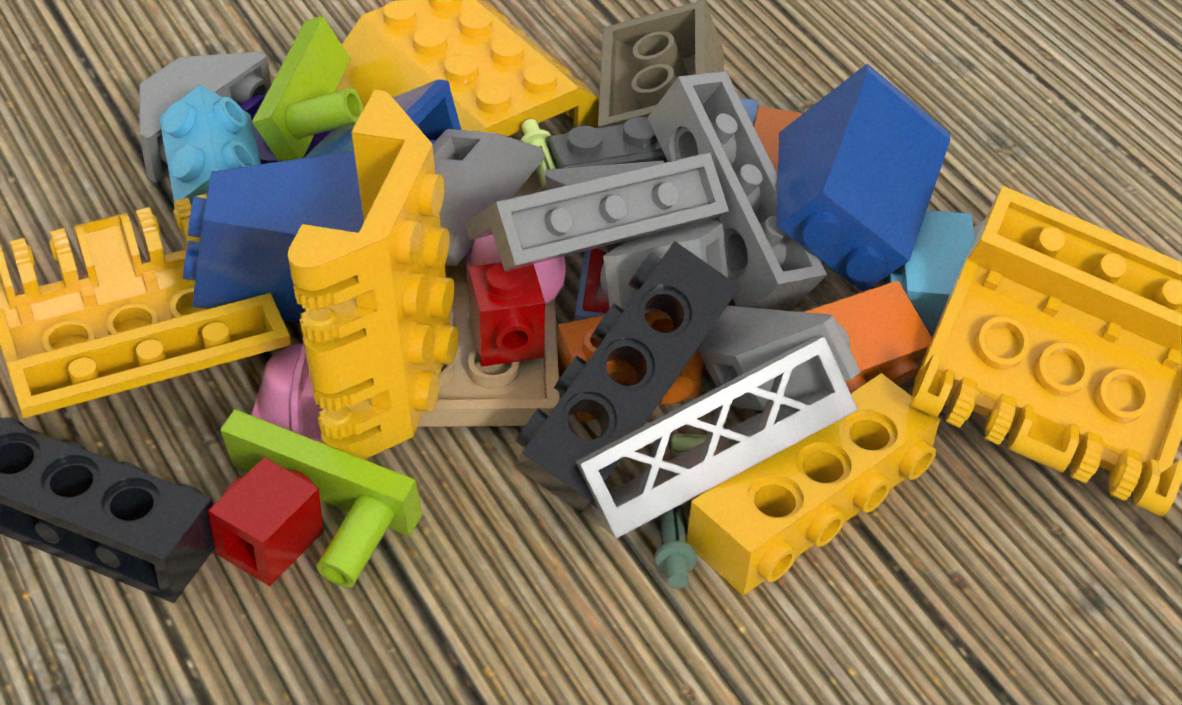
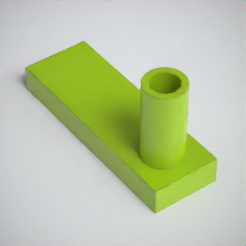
[252,15,363,162]
[220,409,423,588]

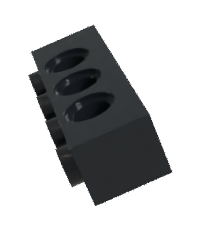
[515,241,740,513]
[0,417,215,603]

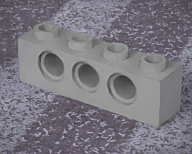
[648,71,827,311]

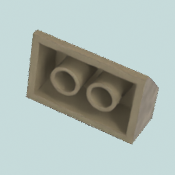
[598,0,724,128]

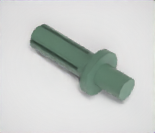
[655,505,697,589]

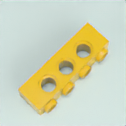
[686,373,941,596]

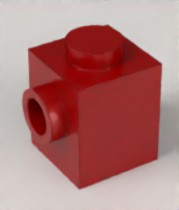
[468,262,545,367]
[208,457,324,587]

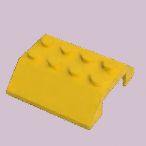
[335,0,599,137]
[287,90,459,460]
[910,186,1182,517]
[0,193,291,419]

